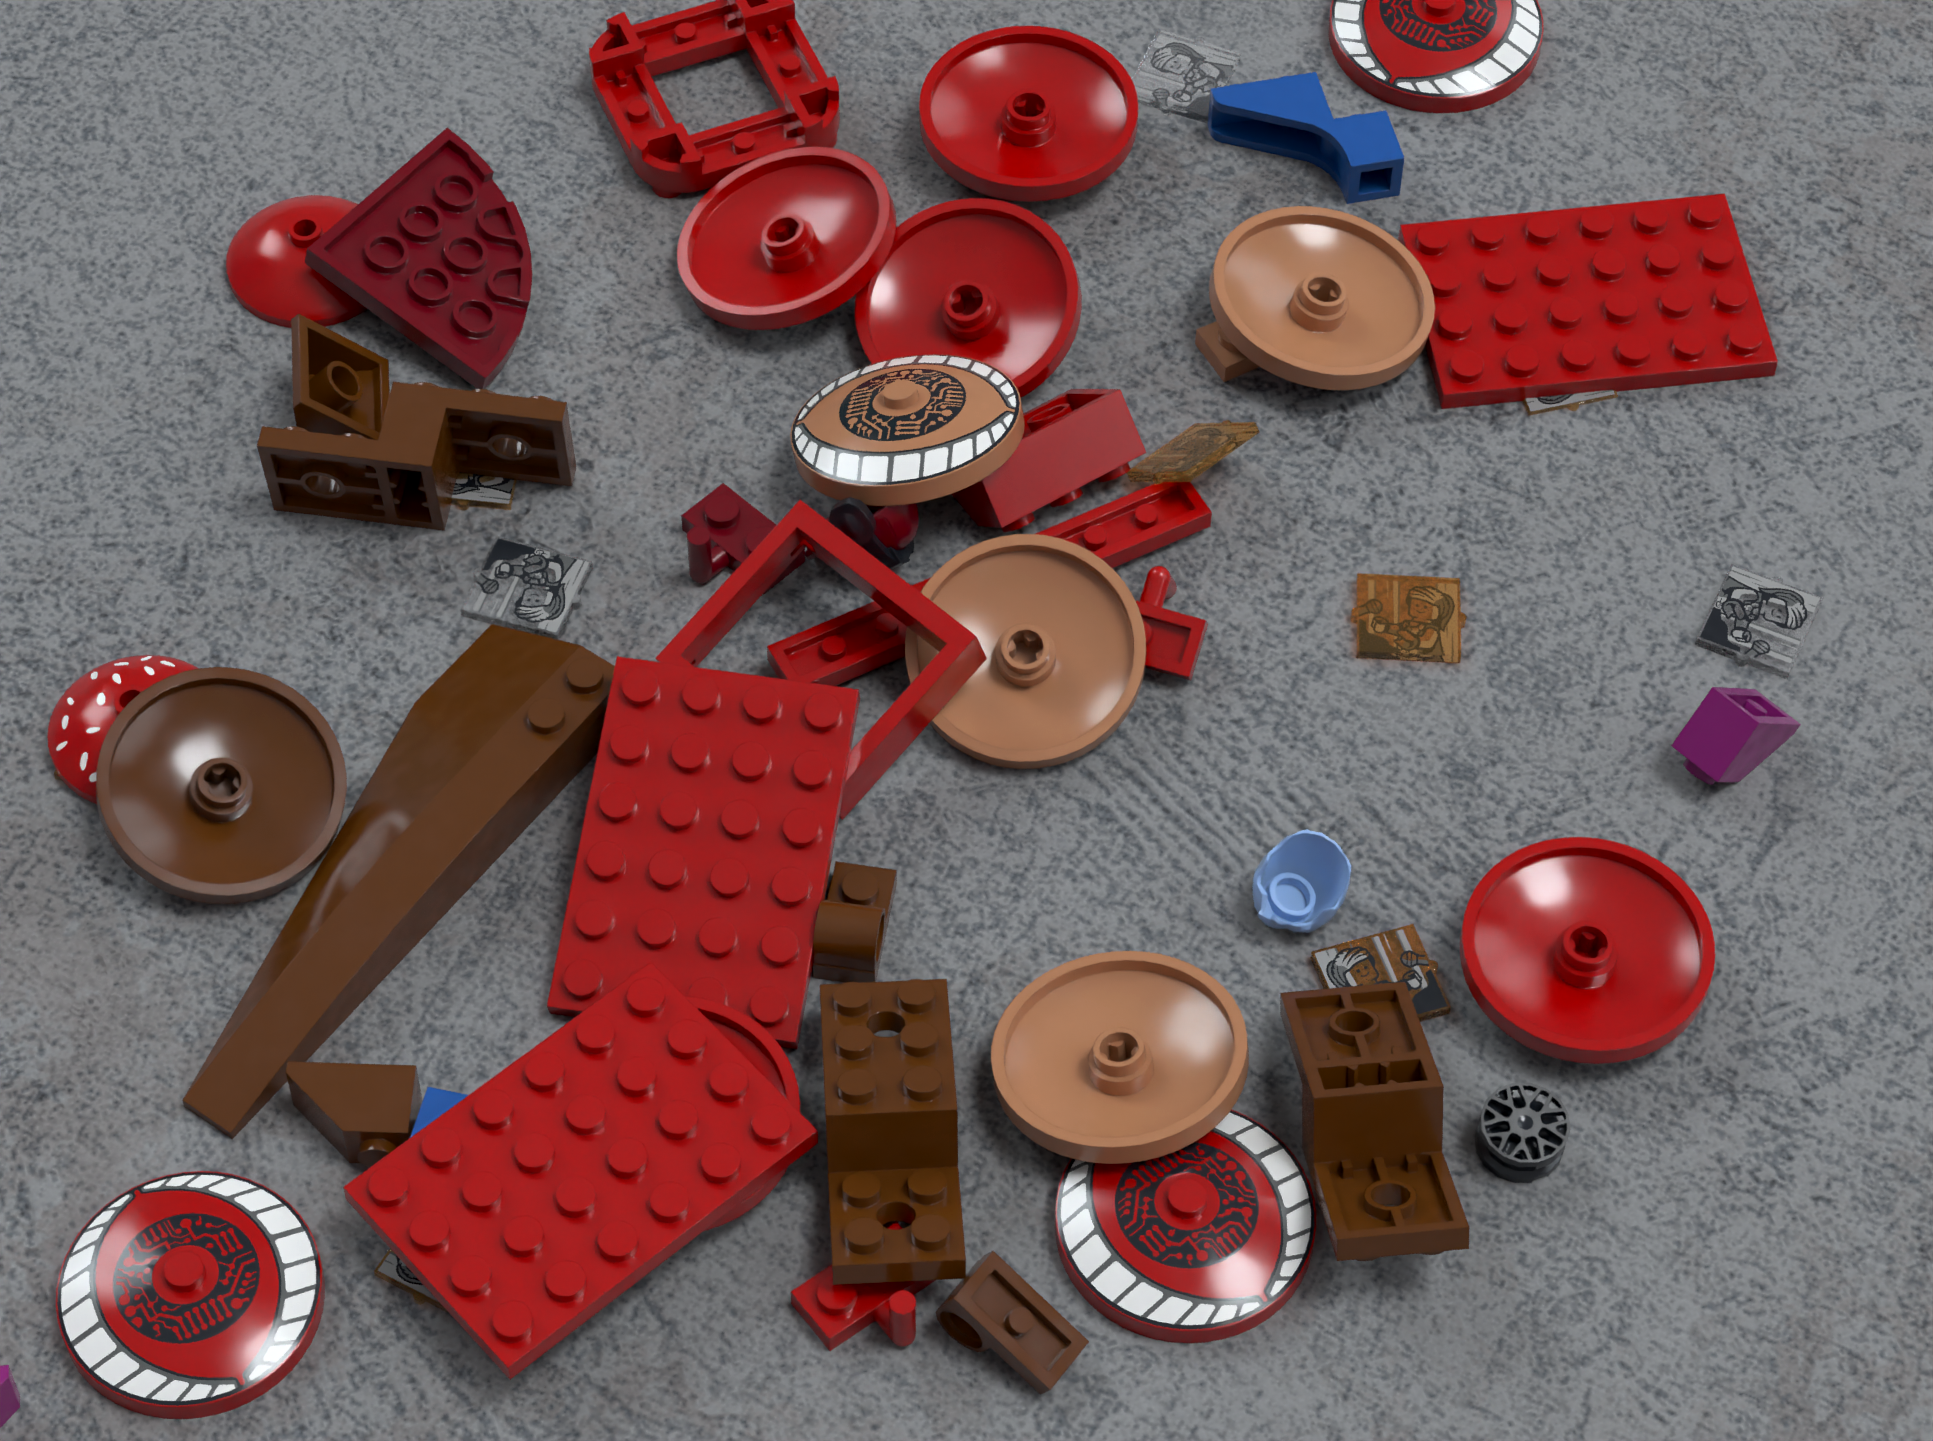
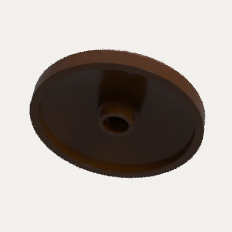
[96,667,347,904]

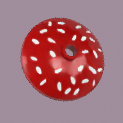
[47,655,199,804]

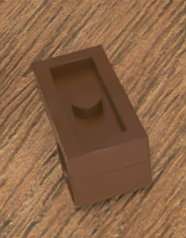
[813,861,897,983]
[936,1251,1089,1395]

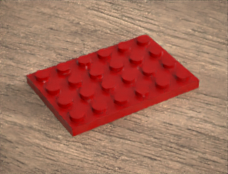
[1398,194,1778,409]
[547,656,860,1049]
[343,962,818,1380]

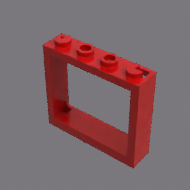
[655,500,987,820]

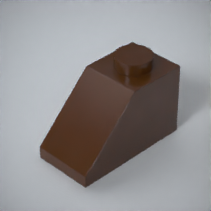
[286,1061,422,1168]

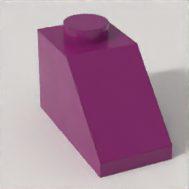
[1671,687,1801,785]

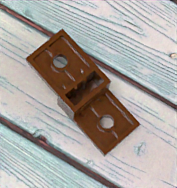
[257,382,576,531]
[820,979,966,1285]
[1280,982,1469,1261]

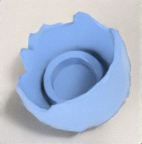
[1252,829,1351,933]

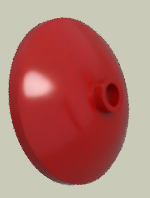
[226,195,367,328]

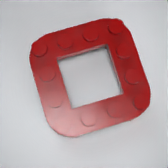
[589,0,840,198]

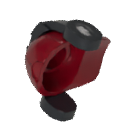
[805,497,919,570]

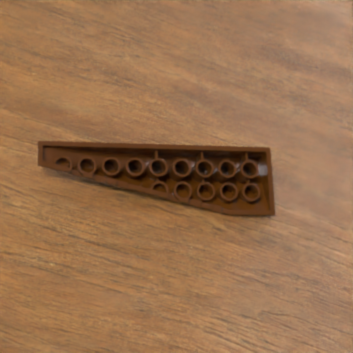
[182,624,615,1139]

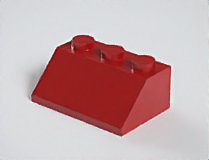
[952,389,1146,532]

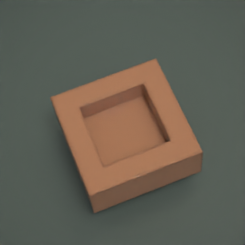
[1195,321,1260,382]

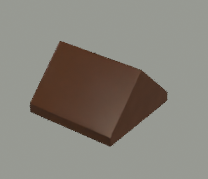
[291,314,390,440]

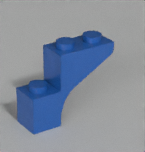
[1208,72,1404,204]

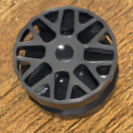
[1475,1083,1570,1183]

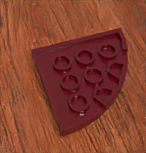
[304,128,533,389]

